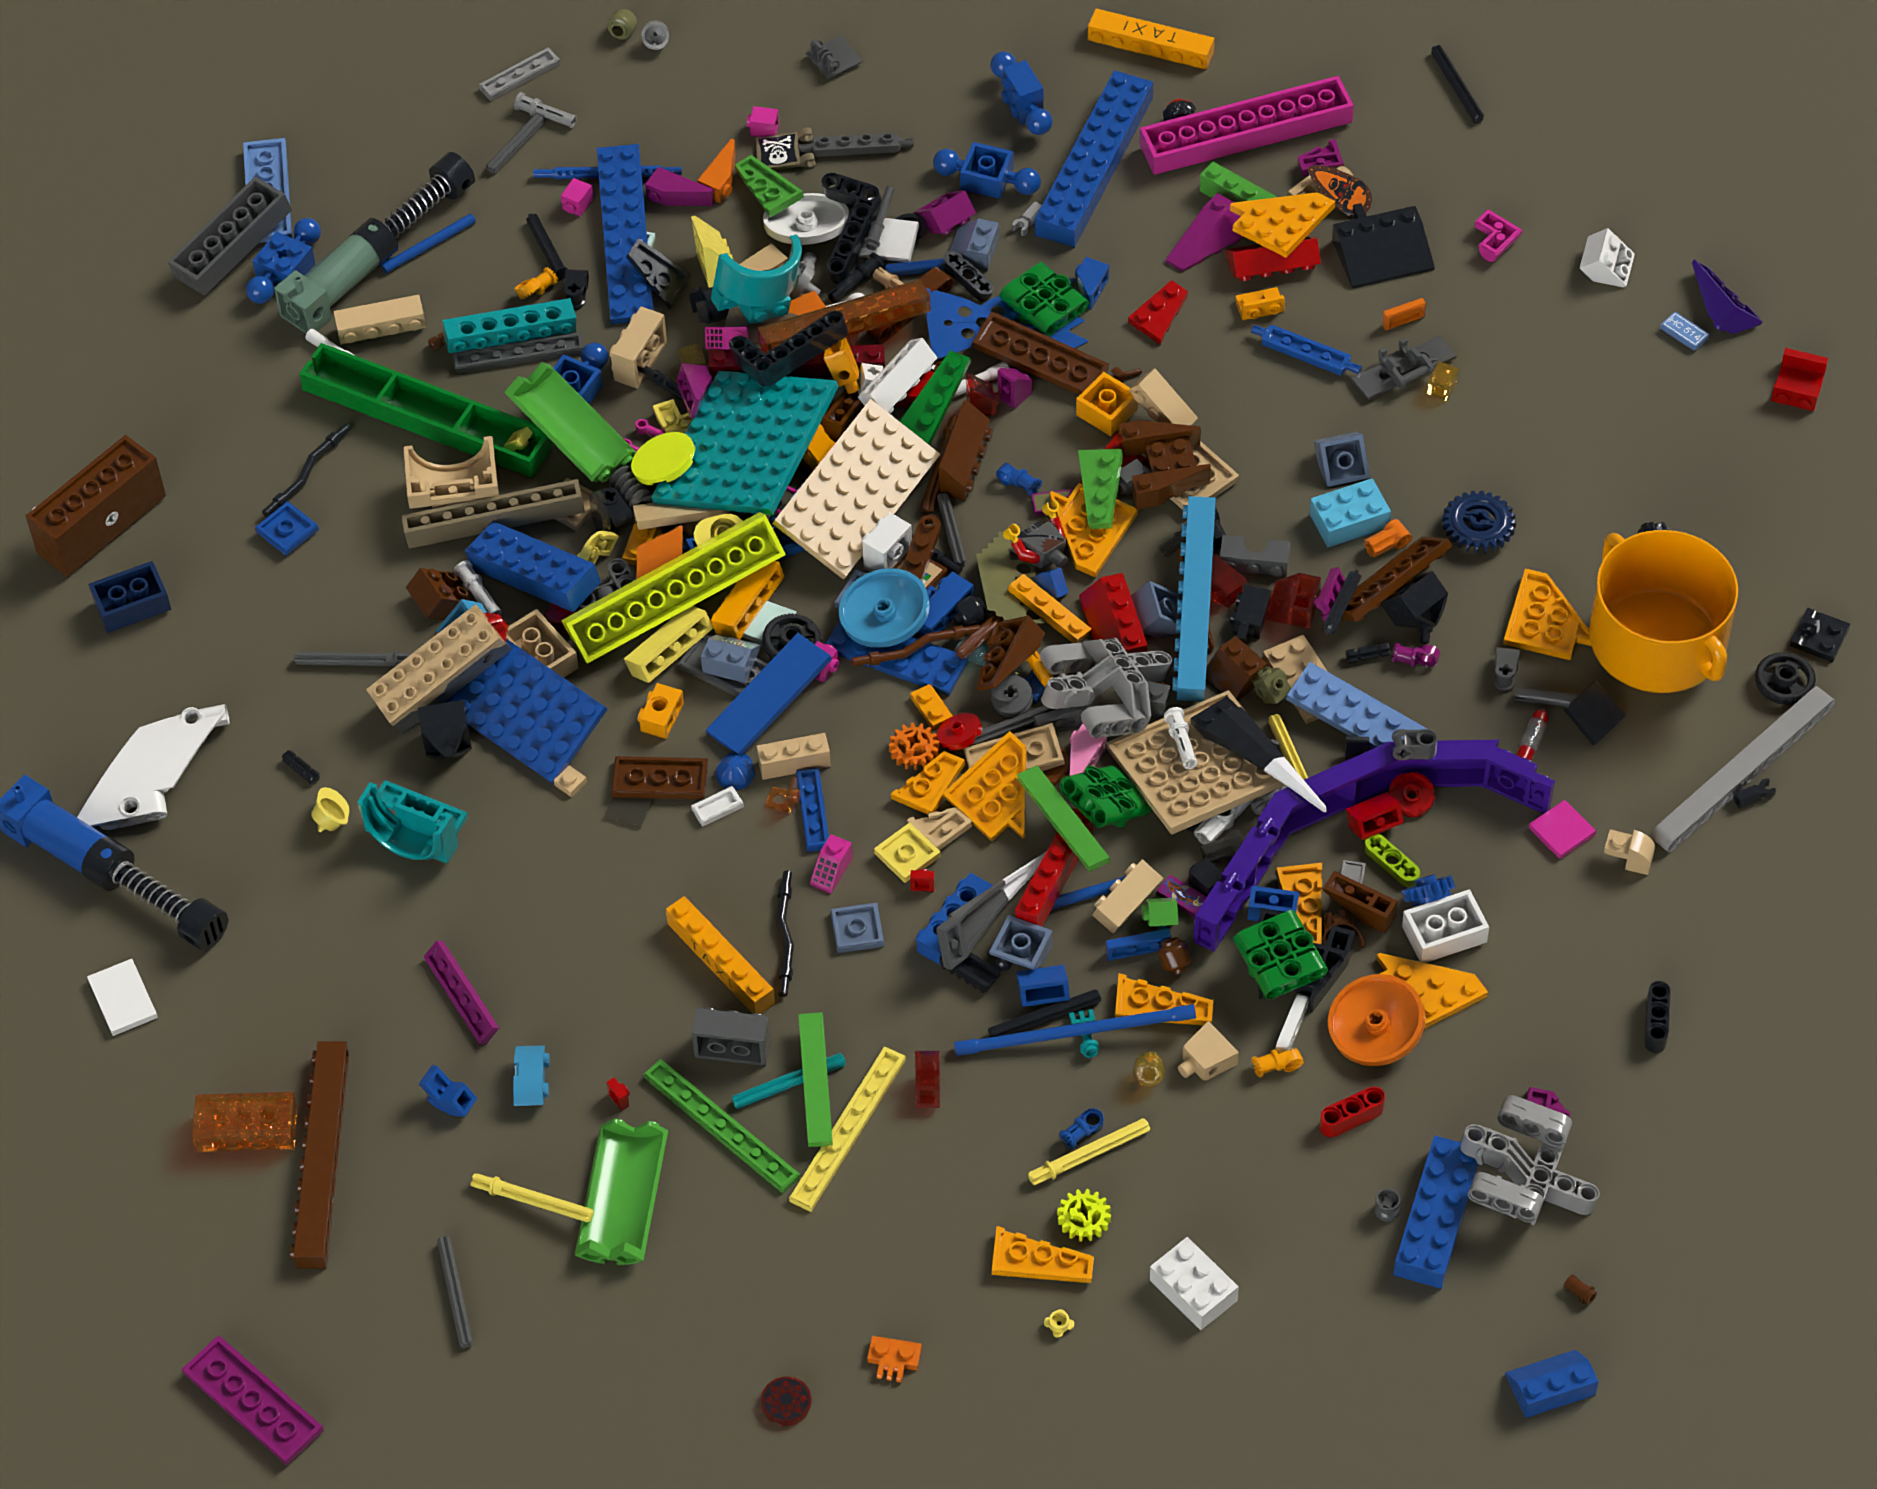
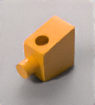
[824,338,860,394]

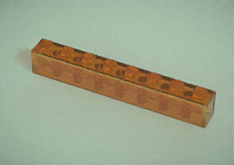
[758,279,931,354]

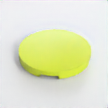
[631,432,696,485]

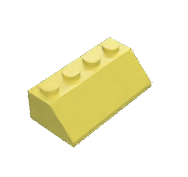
[691,216,733,288]

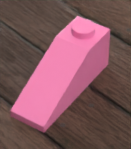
[1069,724,1107,775]

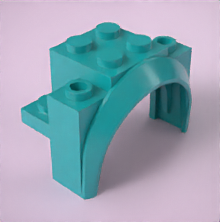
[357,780,468,864]

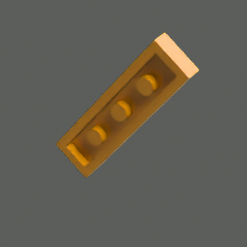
[1008,574,1091,643]

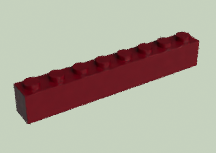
[709,345,885,382]

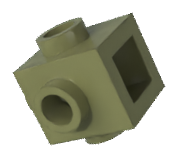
[1252,667,1291,704]

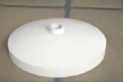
[763,193,849,245]

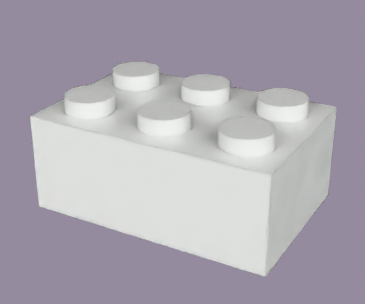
[1402,889,1489,963]
[1150,1237,1239,1330]

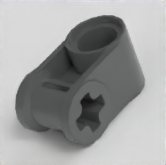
[1494,647,1520,692]
[1392,729,1438,760]

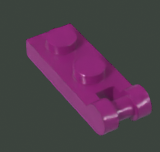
[1314,567,1345,622]

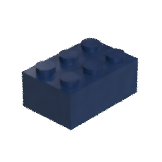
[88,561,172,633]

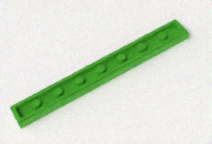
[643,1059,800,1194]

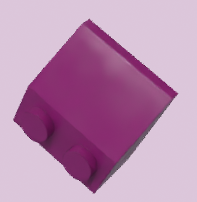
[913,190,976,236]

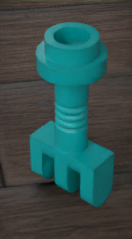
[1069,1009,1099,1058]

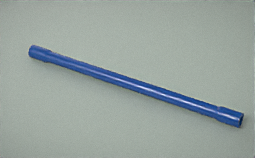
[954,1004,1196,1056]

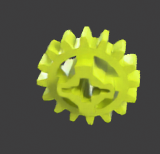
[1057,1189,1111,1242]

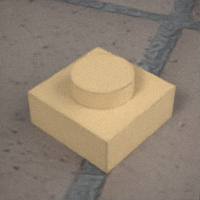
[554,765,587,797]

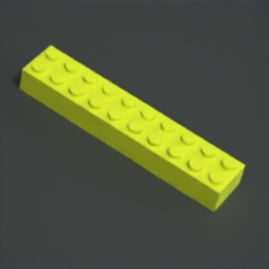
[561,512,786,663]

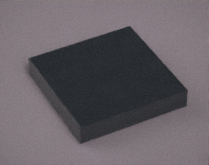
[1564,680,1626,745]

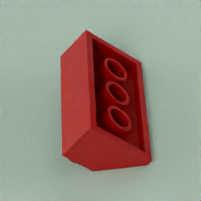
[1225,235,1321,281]
[1079,573,1147,654]

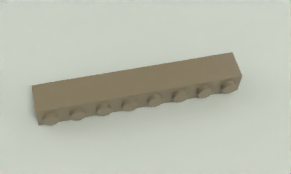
[401,479,585,549]

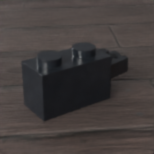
[1230,584,1271,644]

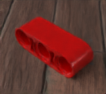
[1319,1086,1385,1137]

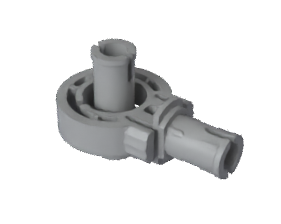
[789,252,820,300]

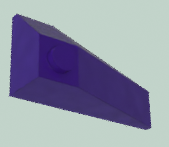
[1692,259,1763,334]

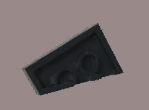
[626,238,692,310]

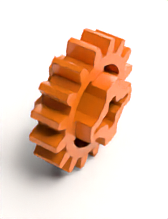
[889,722,939,770]

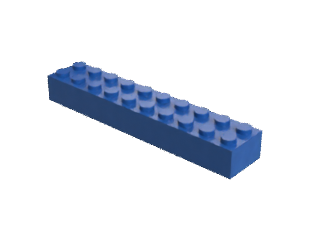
[1035,70,1153,248]

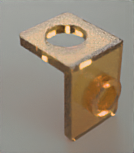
[766,777,800,813]

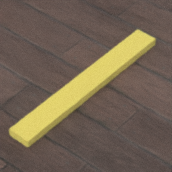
[789,1046,906,1212]

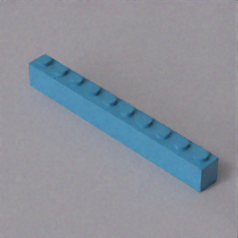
[1172,496,1216,702]

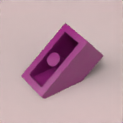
[997,368,1032,409]

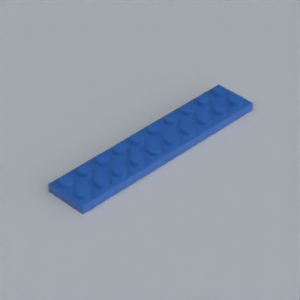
[597,144,654,324]

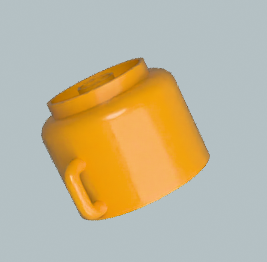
[1589,530,1738,693]

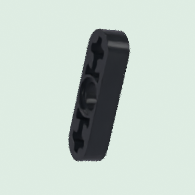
[942,251,994,301]

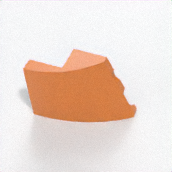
[636,526,683,579]

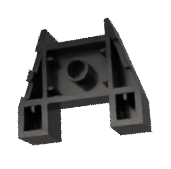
[1256,908,1355,1013]

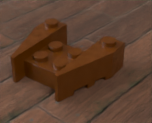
[1118,420,1211,510]

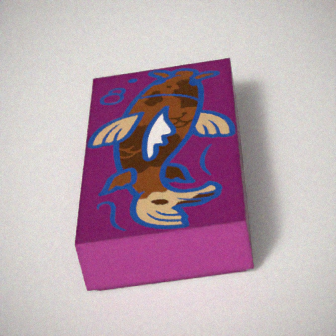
[1156,874,1207,919]

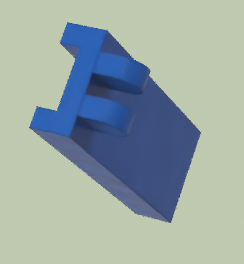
[1106,925,1171,961]

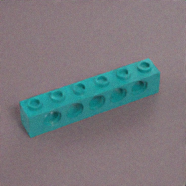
[442,298,576,353]

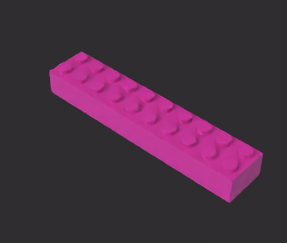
[1139,76,1354,175]

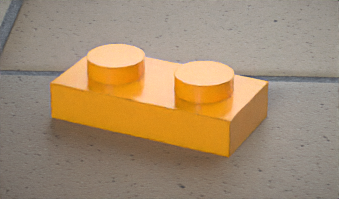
[910,684,953,731]

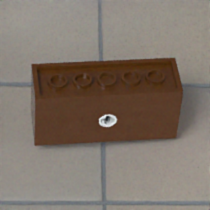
[25,435,166,577]

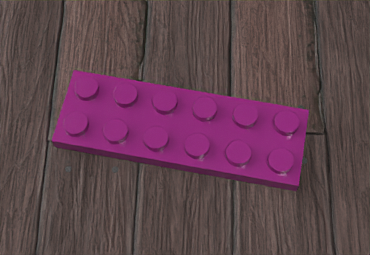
[182,1335,324,1465]

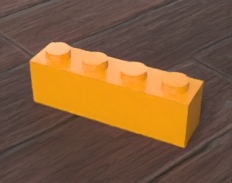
[711,561,785,640]

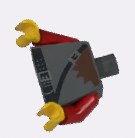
[1003,500,1068,569]

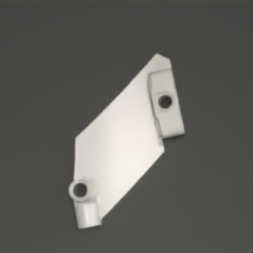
[77,704,230,830]

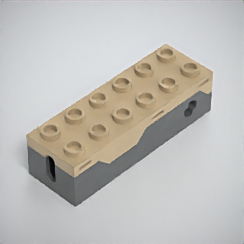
[366,604,512,734]

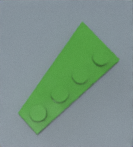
[735,155,804,218]
[1078,449,1123,529]

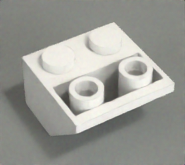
[1579,228,1635,287]

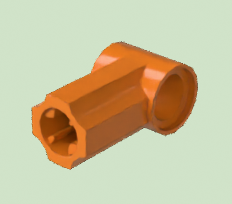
[1364,519,1412,557]

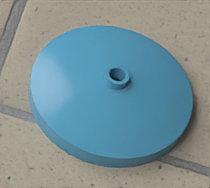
[839,568,930,648]

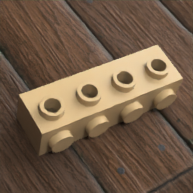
[334,295,426,345]

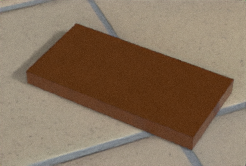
[611,756,708,799]

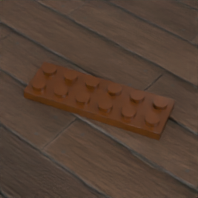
[972,311,1110,395]
[1341,536,1452,622]

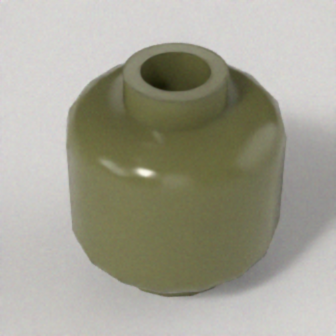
[607,9,638,40]

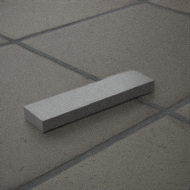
[479,47,560,102]

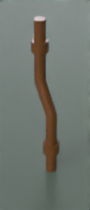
[851,625,980,667]

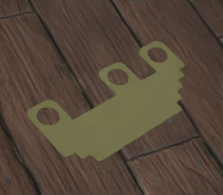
[976,532,1046,623]

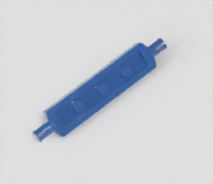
[1251,324,1362,376]

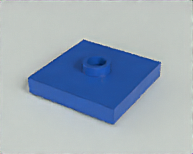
[255,501,319,556]

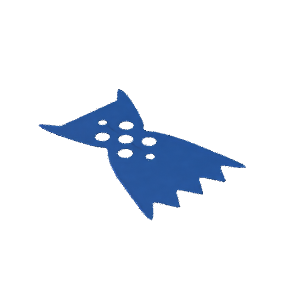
[908,279,1088,359]

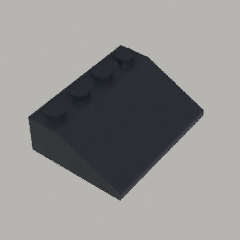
[1332,206,1435,288]

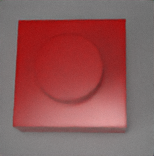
[910,869,935,892]
[606,1077,630,1111]

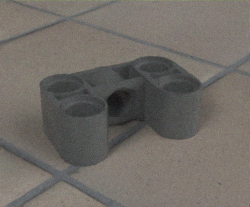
[578,558,636,611]

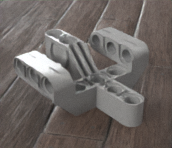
[1039,638,1172,738]
[1460,1095,1600,1226]

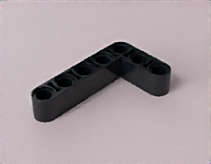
[821,172,882,284]
[729,310,848,387]

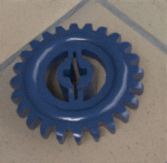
[1442,491,1516,554]

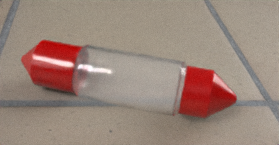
[1516,708,1549,761]

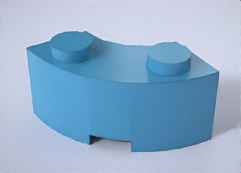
[513,1045,550,1106]

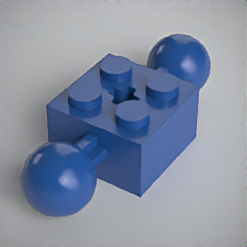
[990,51,1053,135]
[933,142,1041,199]
[246,218,321,304]
[553,342,609,404]

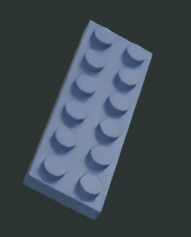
[243,138,292,243]
[1286,662,1427,749]

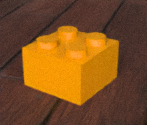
[1076,372,1138,437]

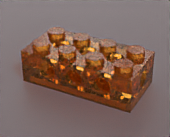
[192,1092,297,1152]

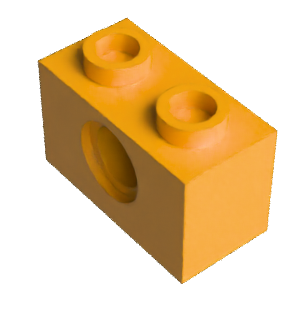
[637,683,684,739]

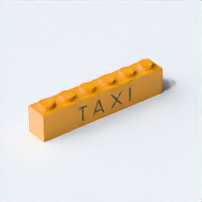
[1088,9,1215,70]
[666,896,775,1014]

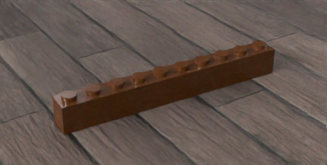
[290,1041,350,1269]

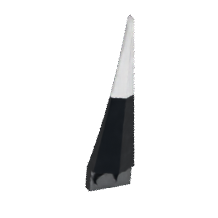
[1190,696,1326,812]

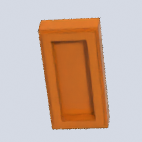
[1382,298,1426,330]

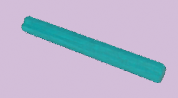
[732,1053,846,1109]

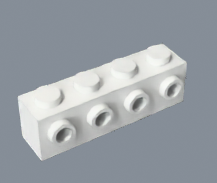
[858,338,938,414]

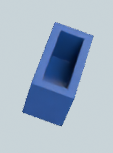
[1016,965,1070,1007]

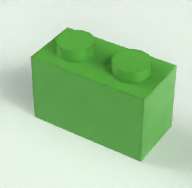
[1142,898,1178,926]

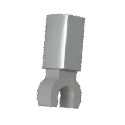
[1012,202,1042,236]

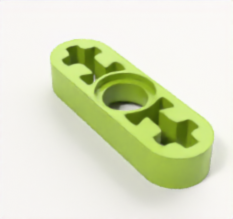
[1364,834,1420,887]

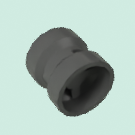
[1374,1188,1401,1222]

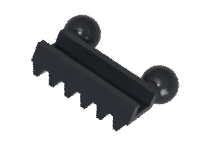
[939,952,1013,994]

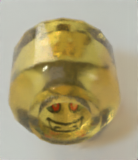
[1133,1052,1165,1087]

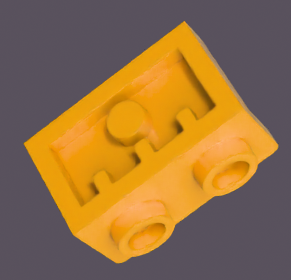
[1235,287,1285,320]
[622,523,664,566]

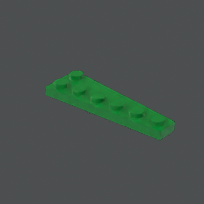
[900,350,971,445]

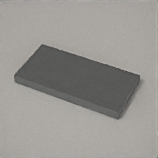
[678,634,768,697]

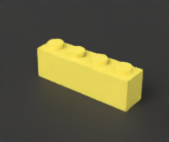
[624,606,713,683]

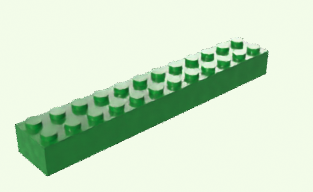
[299,343,554,478]

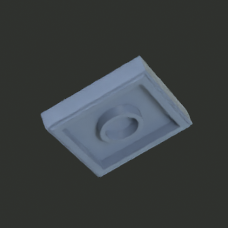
[830,903,884,953]

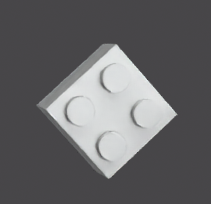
[862,512,912,572]

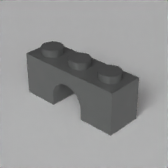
[1219,535,1290,577]

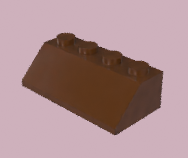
[939,400,993,501]

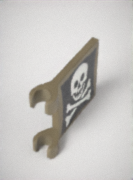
[756,127,816,170]

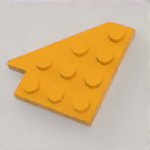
[1230,192,1335,257]
[1050,483,1138,578]
[1503,568,1591,660]
[943,731,1027,842]
[1376,953,1488,1029]

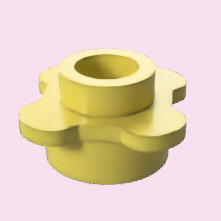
[1044,1309,1074,1338]

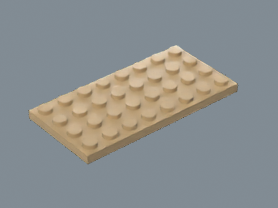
[772,399,940,580]

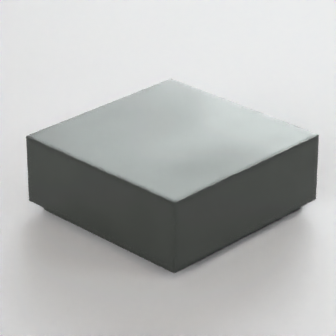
[1345,736,1370,761]

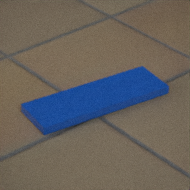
[706,633,832,756]

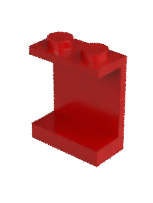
[1771,348,1829,411]

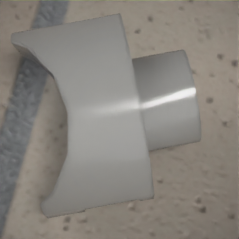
[641,20,669,50]

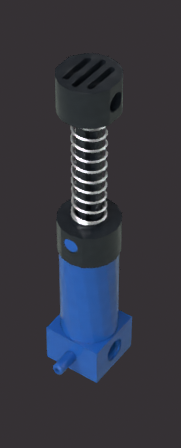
[0,774,229,951]

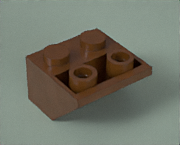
[405,568,472,621]

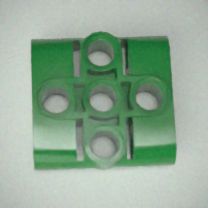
[999,262,1089,337]
[1060,766,1151,828]
[1233,910,1328,1000]

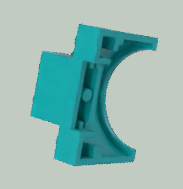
[711,234,802,325]

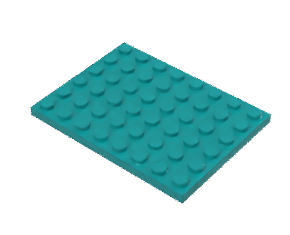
[651,371,839,515]

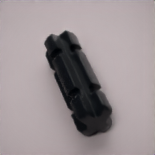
[1345,643,1391,663]
[282,750,320,784]

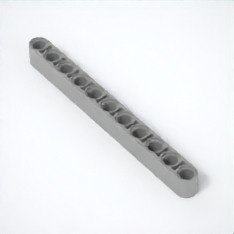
[1650,686,1836,853]

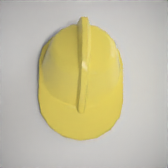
[694,514,743,546]
[311,787,349,832]

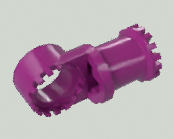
[1391,642,1440,667]

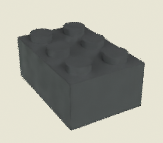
[691,1008,771,1066]

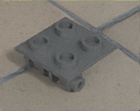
[805,35,863,80]

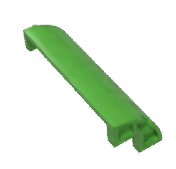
[504,362,636,483]
[575,1119,668,1265]

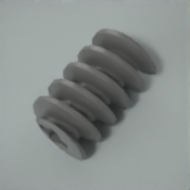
[610,466,653,514]

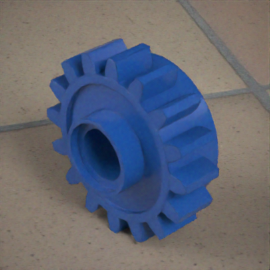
[1402,874,1455,906]

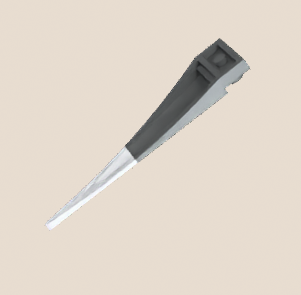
[936,851,1047,970]

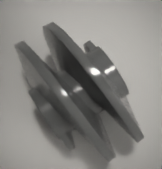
[991,675,1033,719]

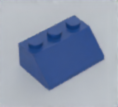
[1505,1350,1599,1418]

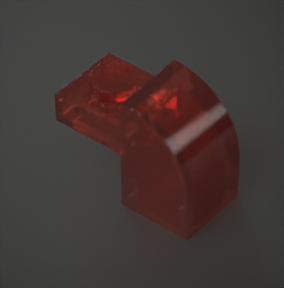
[915,1051,940,1108]

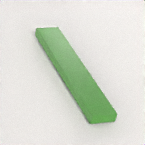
[1017,765,1110,872]
[798,1012,833,1147]

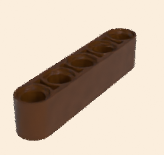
[864,267,954,343]

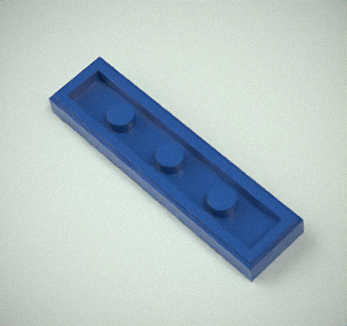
[796,768,829,852]

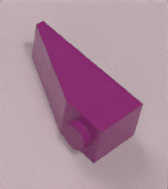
[645,167,715,206]
[676,363,712,418]

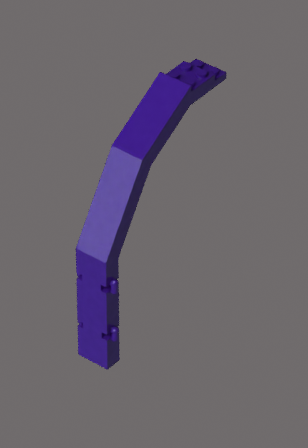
[1193,739,1555,952]

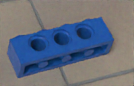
[916,872,994,966]

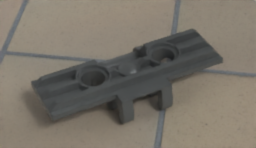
[1351,336,1457,400]

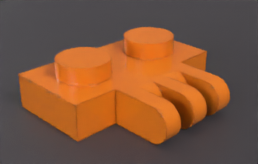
[867,1336,922,1383]

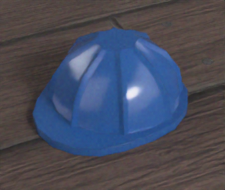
[716,752,755,790]

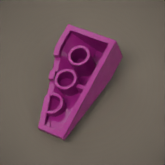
[1166,193,1244,272]

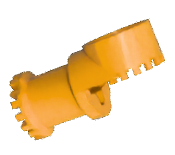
[514,267,558,300]
[1251,1048,1304,1078]

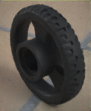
[762,613,822,659]
[1755,652,1816,705]

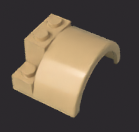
[404,436,499,509]

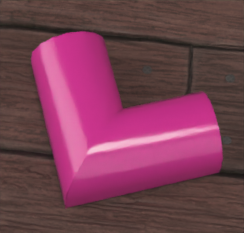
[1475,209,1522,262]

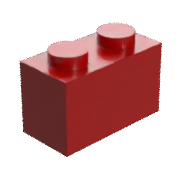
[1345,792,1404,840]

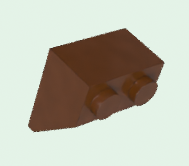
[1206,636,1267,701]

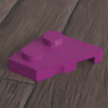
[1298,139,1344,177]

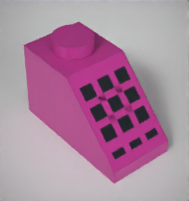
[705,326,749,349]
[810,834,853,894]

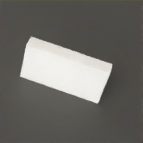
[691,786,744,827]

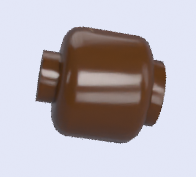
[1157,937,1192,974]

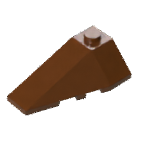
[976,615,1045,691]

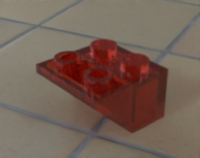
[1265,573,1321,629]

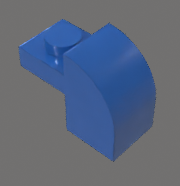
[419,1065,478,1117]

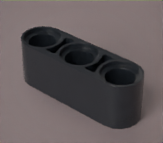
[1644,981,1671,1053]

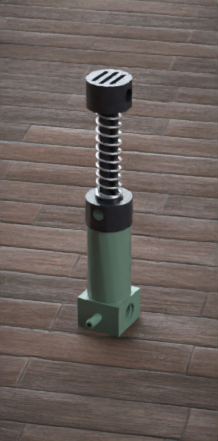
[274,152,475,333]

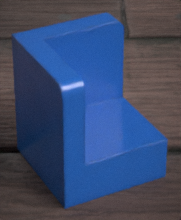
[1031,567,1069,599]

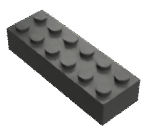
[168,176,292,296]

